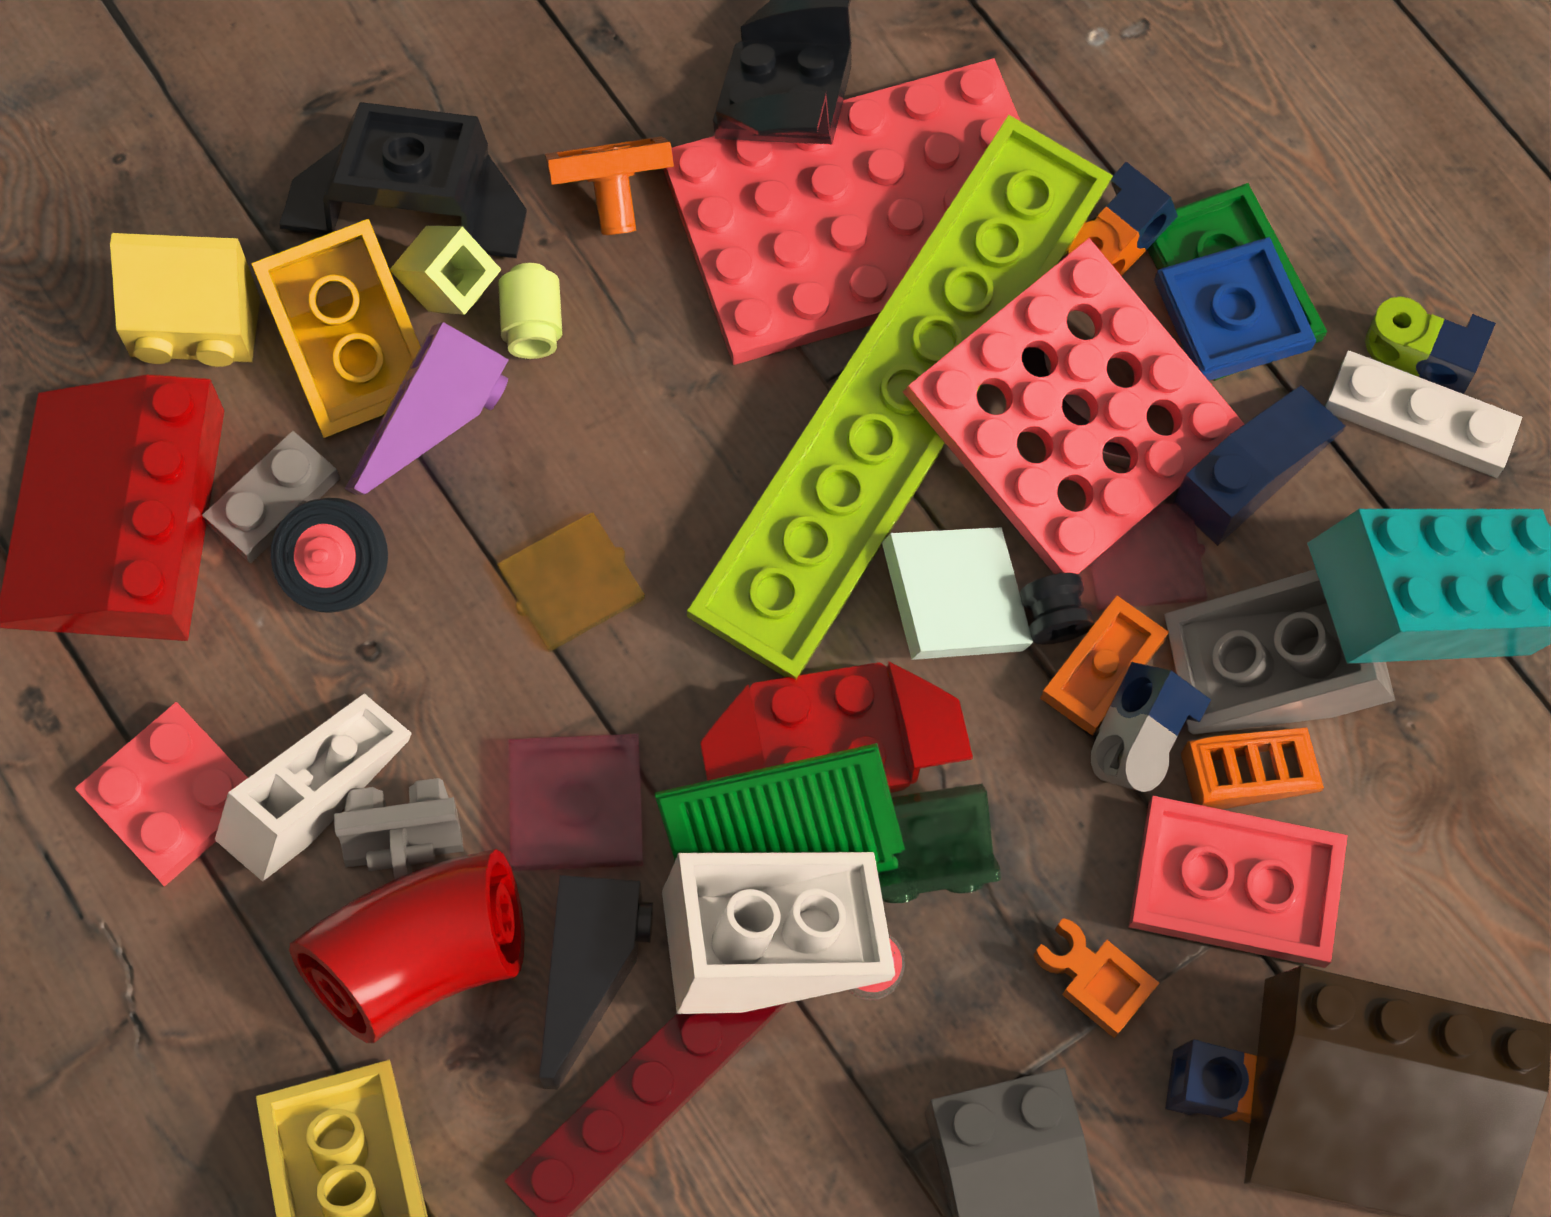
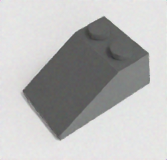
[925,1067,1100,1217]

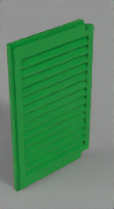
[655,743,905,873]

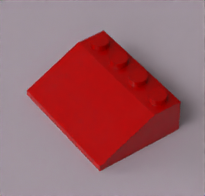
[0,374,225,641]

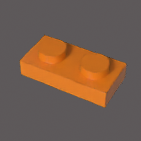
[1040,595,1169,736]

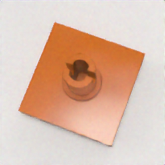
[545,136,674,235]

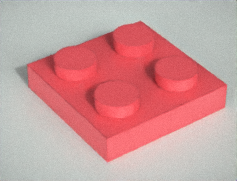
[75,702,248,887]

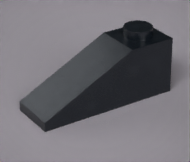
[539,875,653,1090]

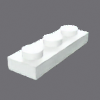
[1325,350,1522,478]

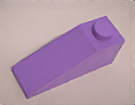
[345,322,509,495]

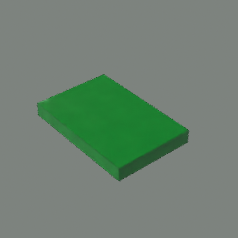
[1147,183,1327,381]

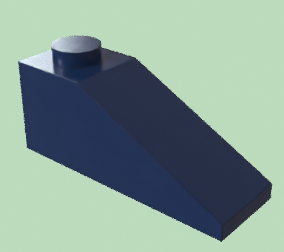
[1173,385,1346,546]

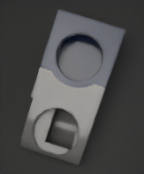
[1091,662,1211,792]

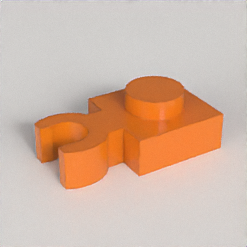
[1033,918,1159,1038]

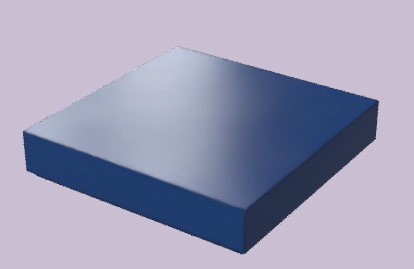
[1154,237,1316,381]

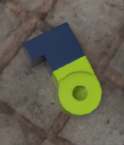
[1365,296,1496,394]

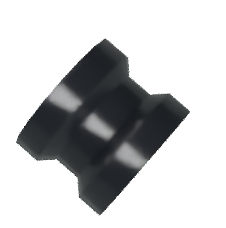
[1020,573,1094,645]

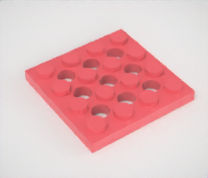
[903,238,1245,574]

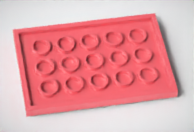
[663,58,1069,365]

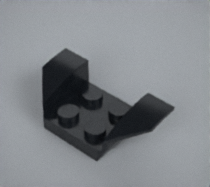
[713,0,852,145]
[279,102,527,259]

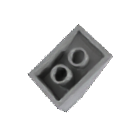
[1164,569,1395,735]

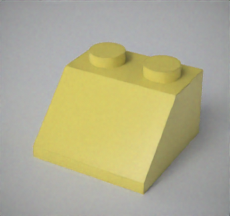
[110,233,260,367]

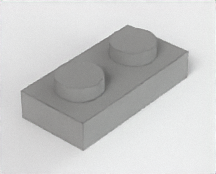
[202,431,340,564]

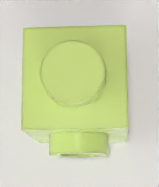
[390,226,501,315]

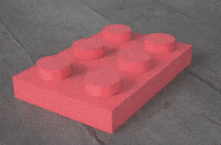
[1129,796,1348,968]

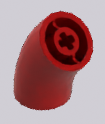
[289,849,525,1043]

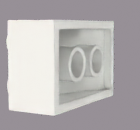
[662,852,895,1014]

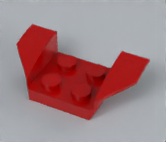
[700,661,973,793]

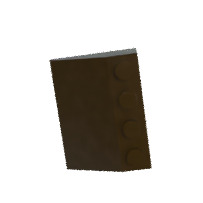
[1244,966,1551,1217]

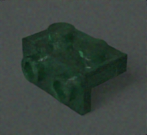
[878,783,1001,903]

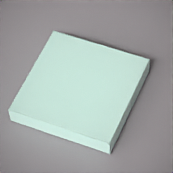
[882,527,1033,660]

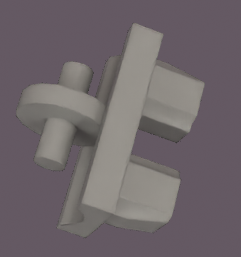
[334,778,464,879]

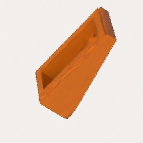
[1181,727,1324,810]

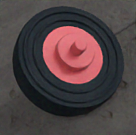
[271,498,388,613]

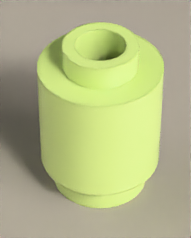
[498,263,562,359]

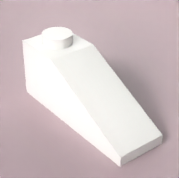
[215,694,411,882]

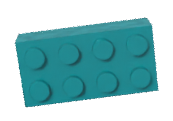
[1307,509,1551,664]

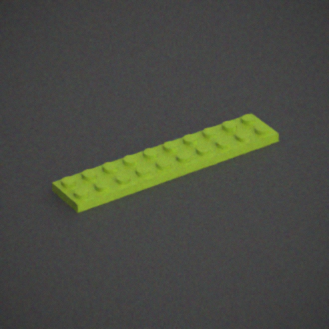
[687,115,1113,680]

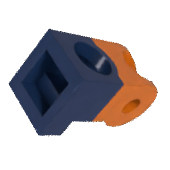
[1068,162,1178,276]
[1165,1039,1257,1123]

